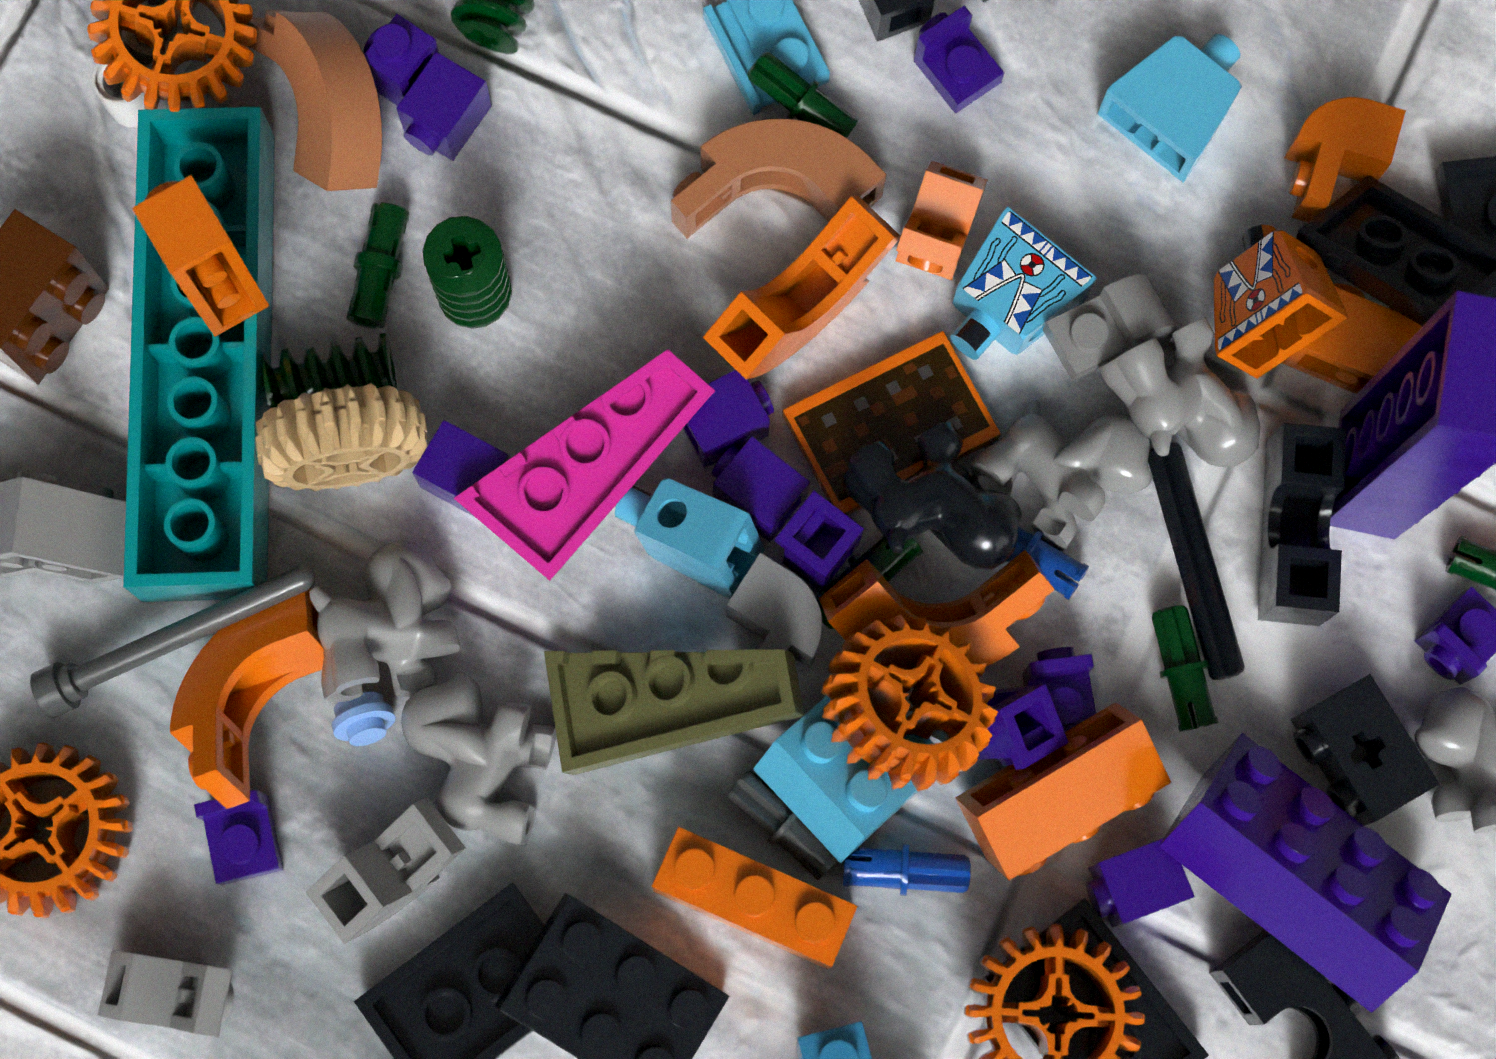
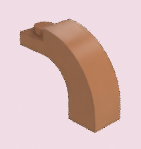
[246,9,382,191]
[671,119,887,239]

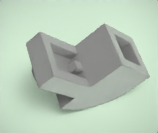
[1043,274,1177,382]
[726,553,822,668]
[306,797,466,944]
[98,950,234,1037]

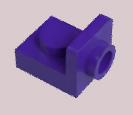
[914,6,1004,114]
[1415,586,1496,685]
[1022,647,1096,732]
[194,790,284,885]

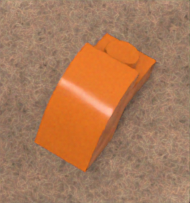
[1284,97,1406,223]
[895,161,988,280]

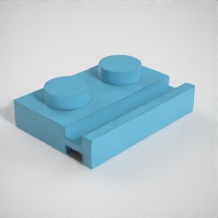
[703,0,830,115]

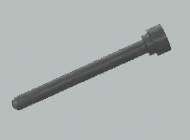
[30,566,315,718]

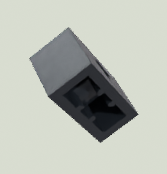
[1290,674,1440,826]

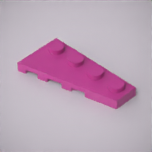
[454,349,715,581]

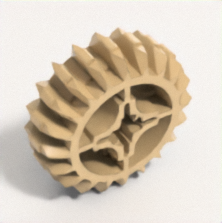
[255,384,428,492]

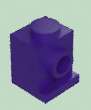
[363,14,439,106]
[775,491,864,592]
[977,684,1069,770]

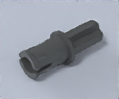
[728,771,837,880]

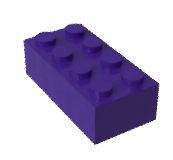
[1159,732,1452,1013]

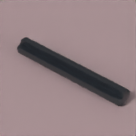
[1148,442,1245,680]

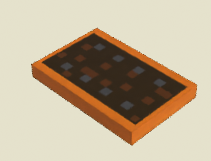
[782,331,1001,516]

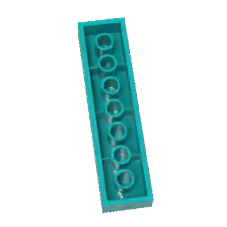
[123,107,275,602]

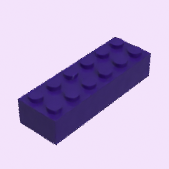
[1330,291,1496,539]

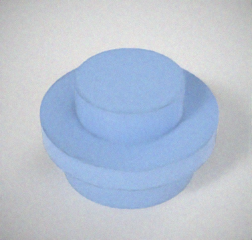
[331,692,396,746]

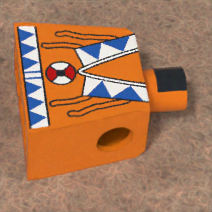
[1214,224,1348,379]

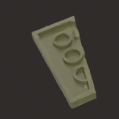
[544,649,805,775]

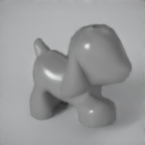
[1099,317,1261,467]
[971,400,1152,551]
[310,540,461,702]
[401,672,556,846]
[1414,687,1496,834]

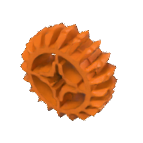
[87,0,257,112]
[821,614,998,791]
[0,742,133,918]
[964,924,1145,1059]

